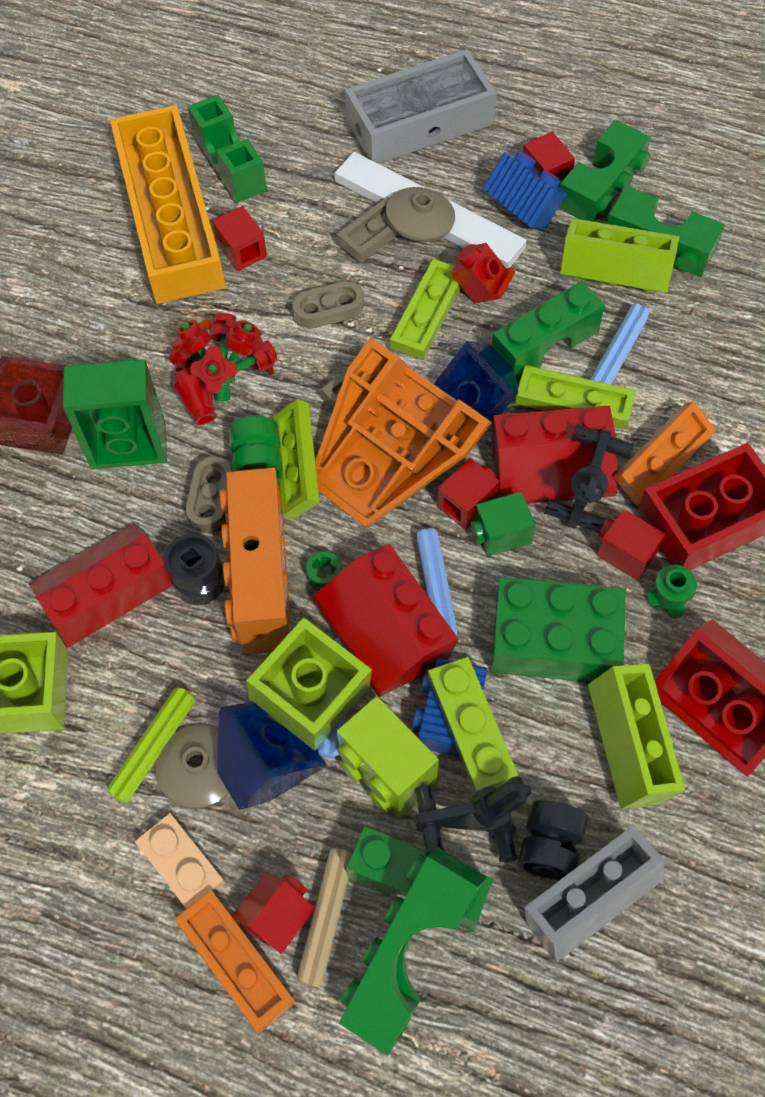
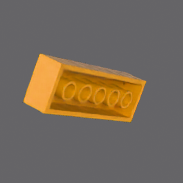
[110,105,226,304]

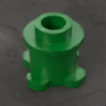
[647,565,697,619]

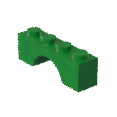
[339,847,487,1056]

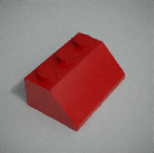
[491,406,617,504]
[29,523,173,648]
[313,543,459,697]
[655,619,765,777]

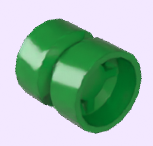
[229,416,283,481]

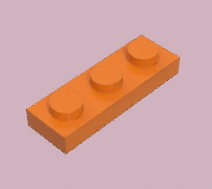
[613,401,716,506]
[174,890,296,1034]

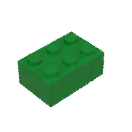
[63,359,167,470]
[491,577,626,682]

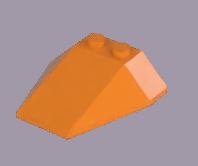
[315,337,491,528]

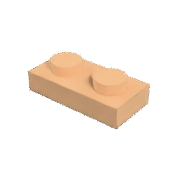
[135,813,226,909]

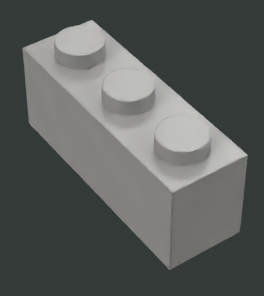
[524,825,665,963]

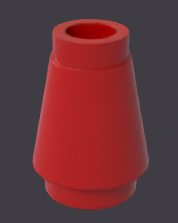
[173,367,216,426]

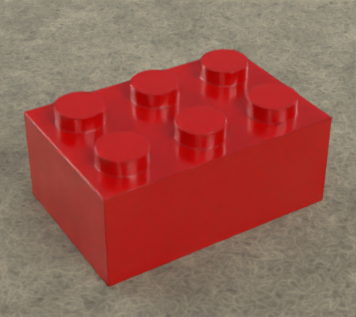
[637,442,765,570]

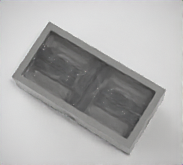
[345,49,497,163]

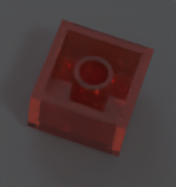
[0,356,72,455]

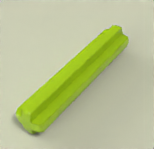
[107,687,195,803]

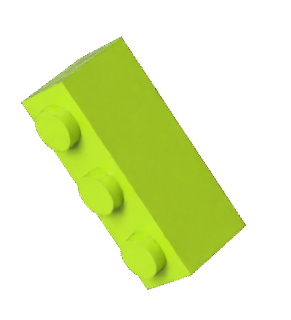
[560,218,680,293]
[588,664,686,809]

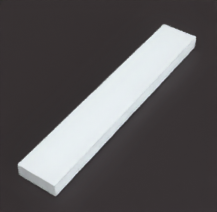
[334,152,527,268]

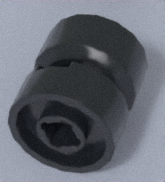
[164,534,225,606]
[517,800,588,881]

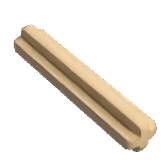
[297,848,352,987]

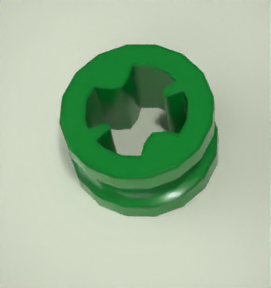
[306,551,342,591]

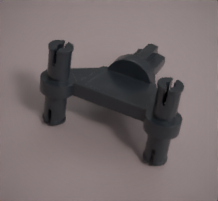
[544,424,634,533]
[414,776,531,863]

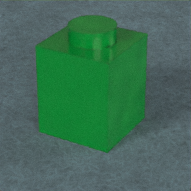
[470,491,536,557]

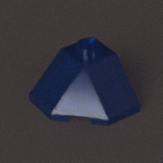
[434,341,519,422]
[217,702,326,810]

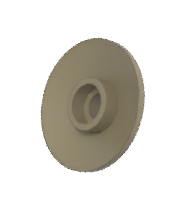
[385,187,455,242]
[155,724,241,809]

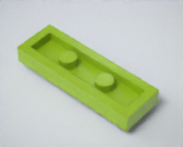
[390,259,461,360]
[515,365,636,429]
[273,399,320,519]
[428,656,519,794]

